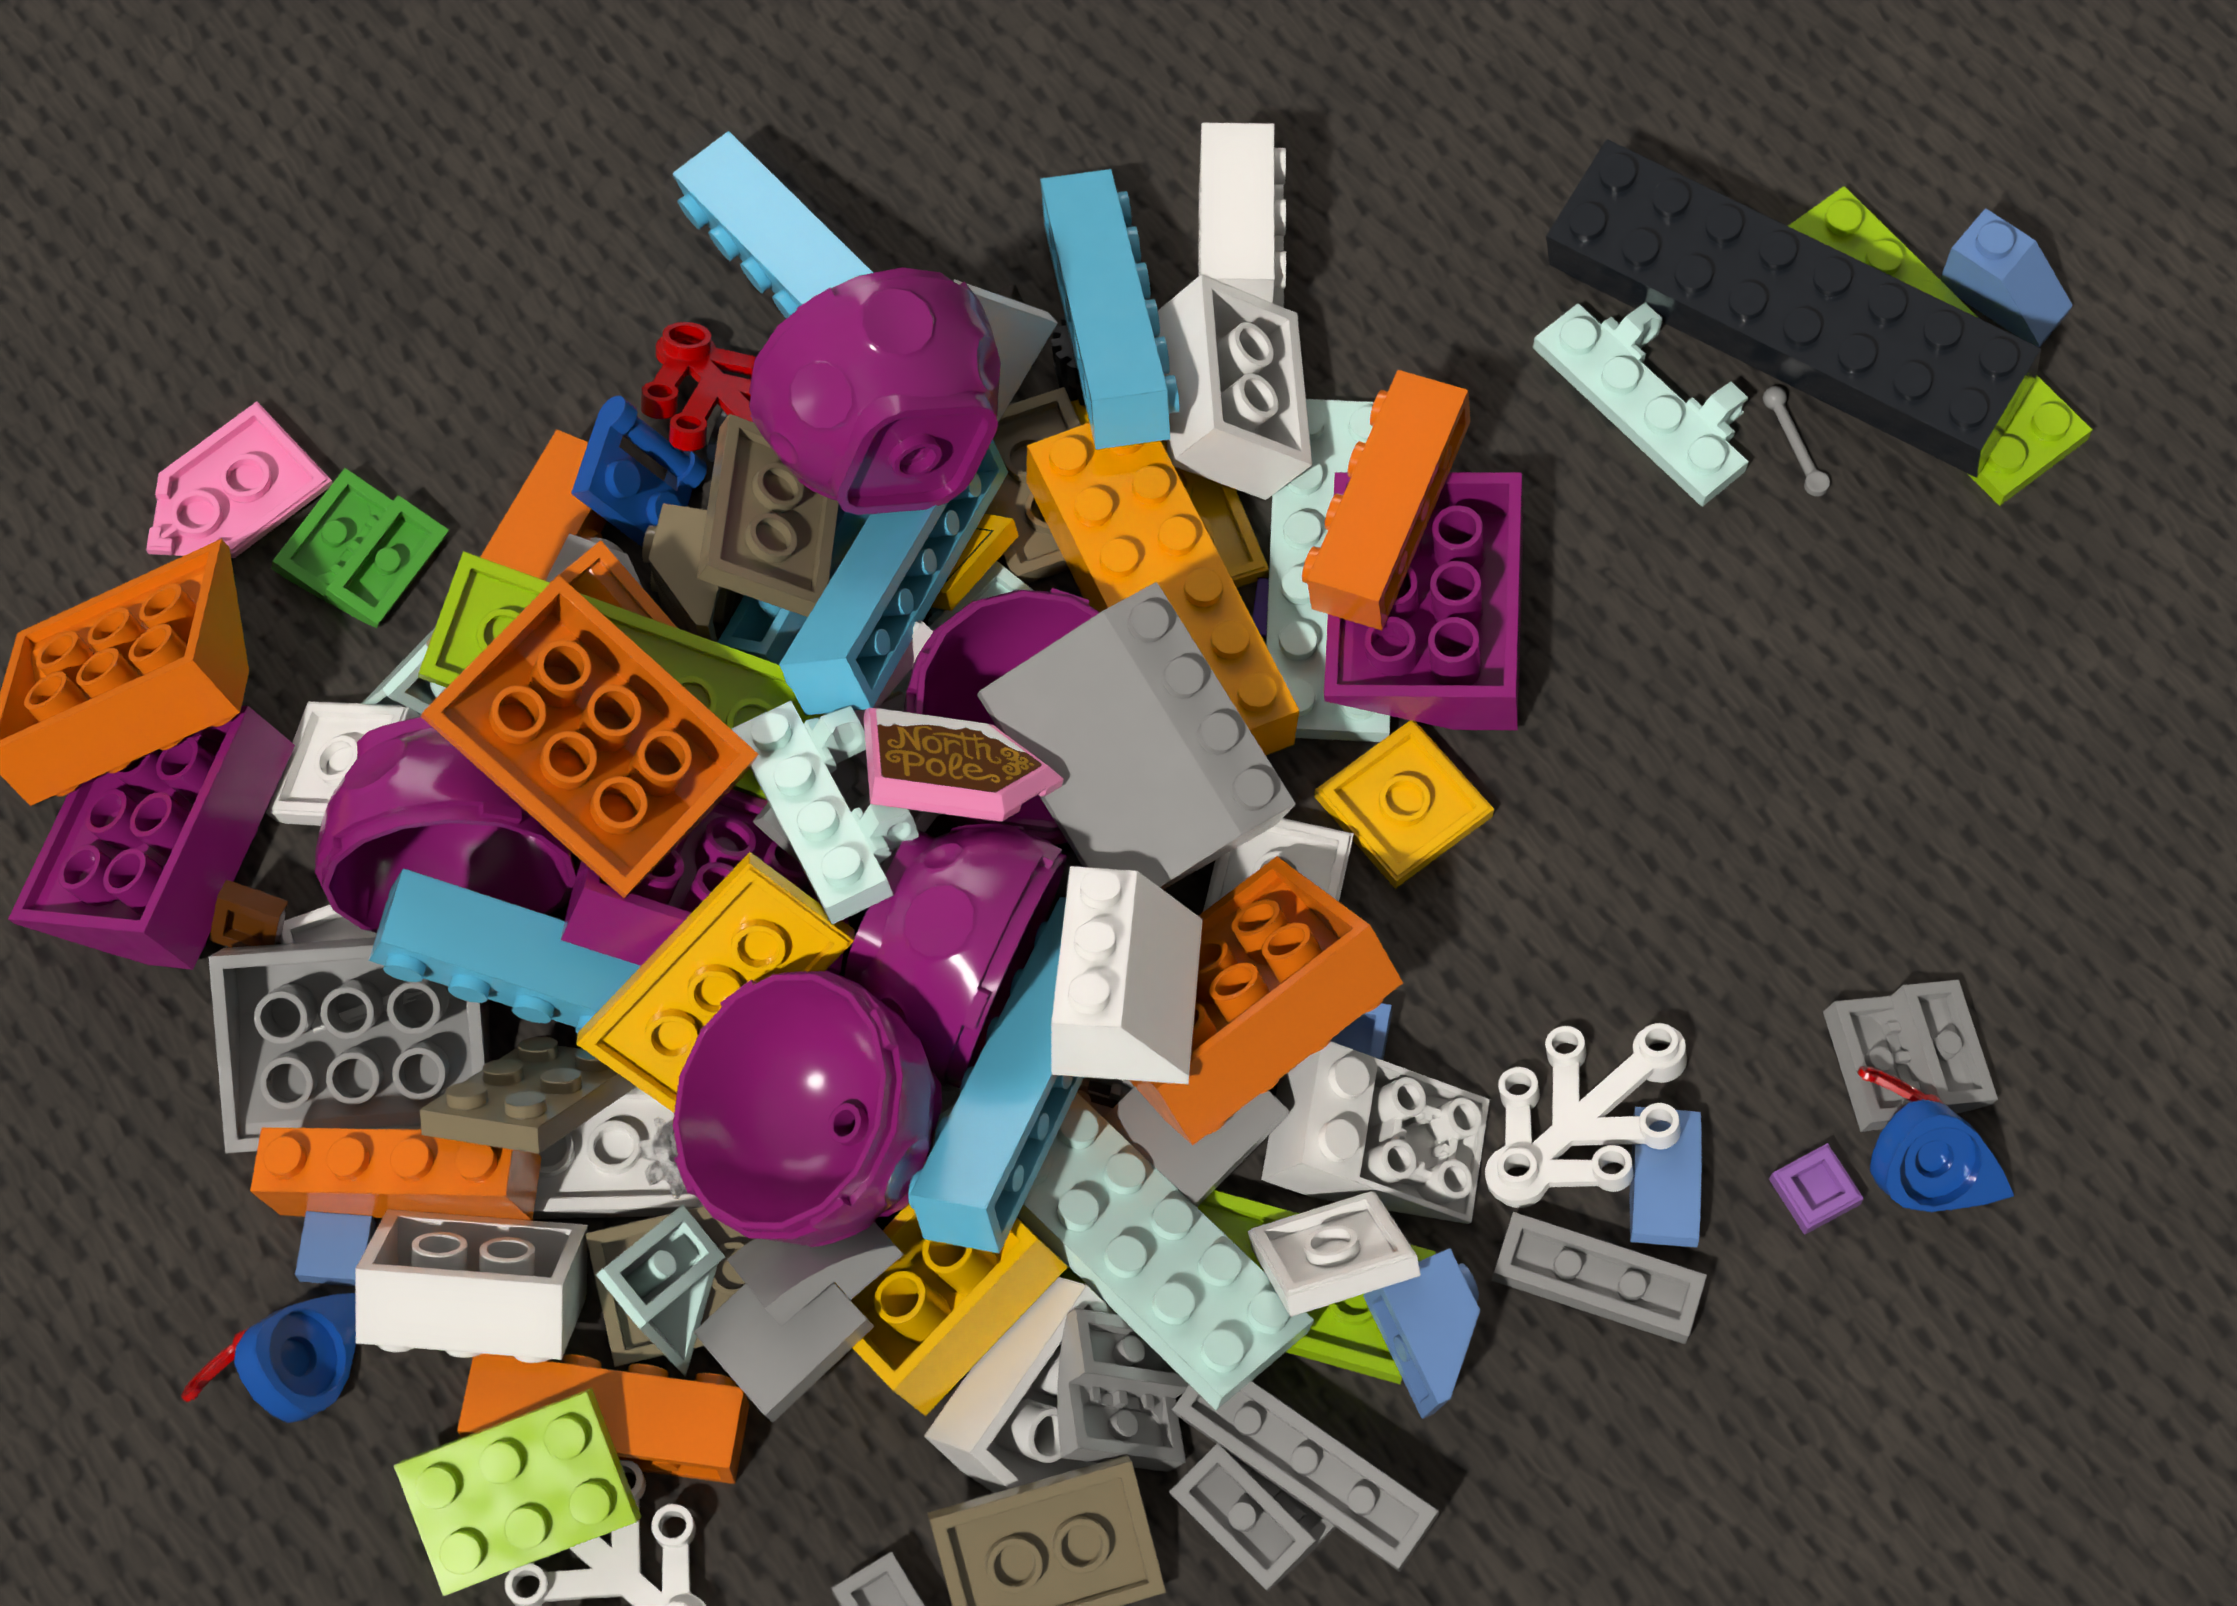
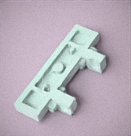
[1533,303,1749,507]
[732,701,919,925]

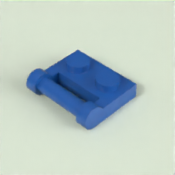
[571,395,707,548]

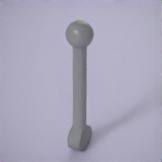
[1763,386,1830,496]

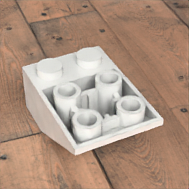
[1261,1041,1490,1224]

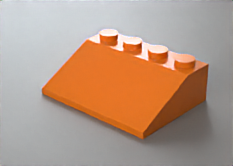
[0,538,249,806]
[420,575,759,899]
[1130,856,1403,1145]

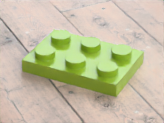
[394,1388,641,1596]

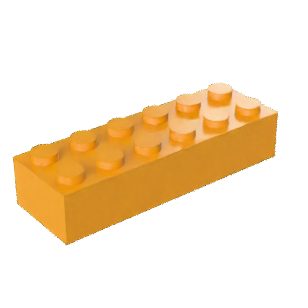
[1026,422,1299,755]

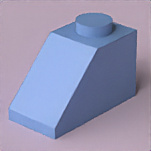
[1940,208,2073,347]
[1363,1248,1480,1419]

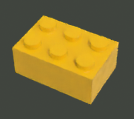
[834,1203,1068,1416]

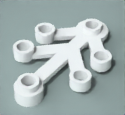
[1485,1023,1687,1208]
[505,1460,706,1606]

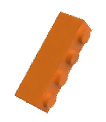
[1302,370,1471,631]
[480,429,607,581]
[250,1127,542,1221]
[457,1353,750,1484]

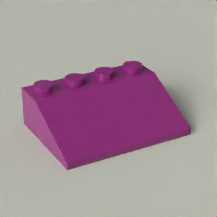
[1324,472,1524,731]
[8,706,295,970]
[561,789,849,975]

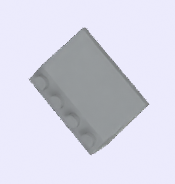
[977,582,1296,890]
[209,937,491,1153]

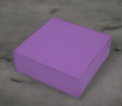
[1769,1143,1864,1235]

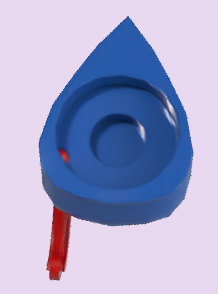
[1857,1066,2014,1212]
[181,1293,356,1423]

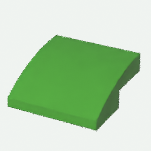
[271,468,449,628]

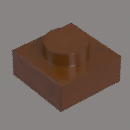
[209,879,288,948]

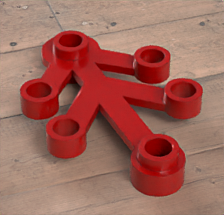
[641,322,756,451]

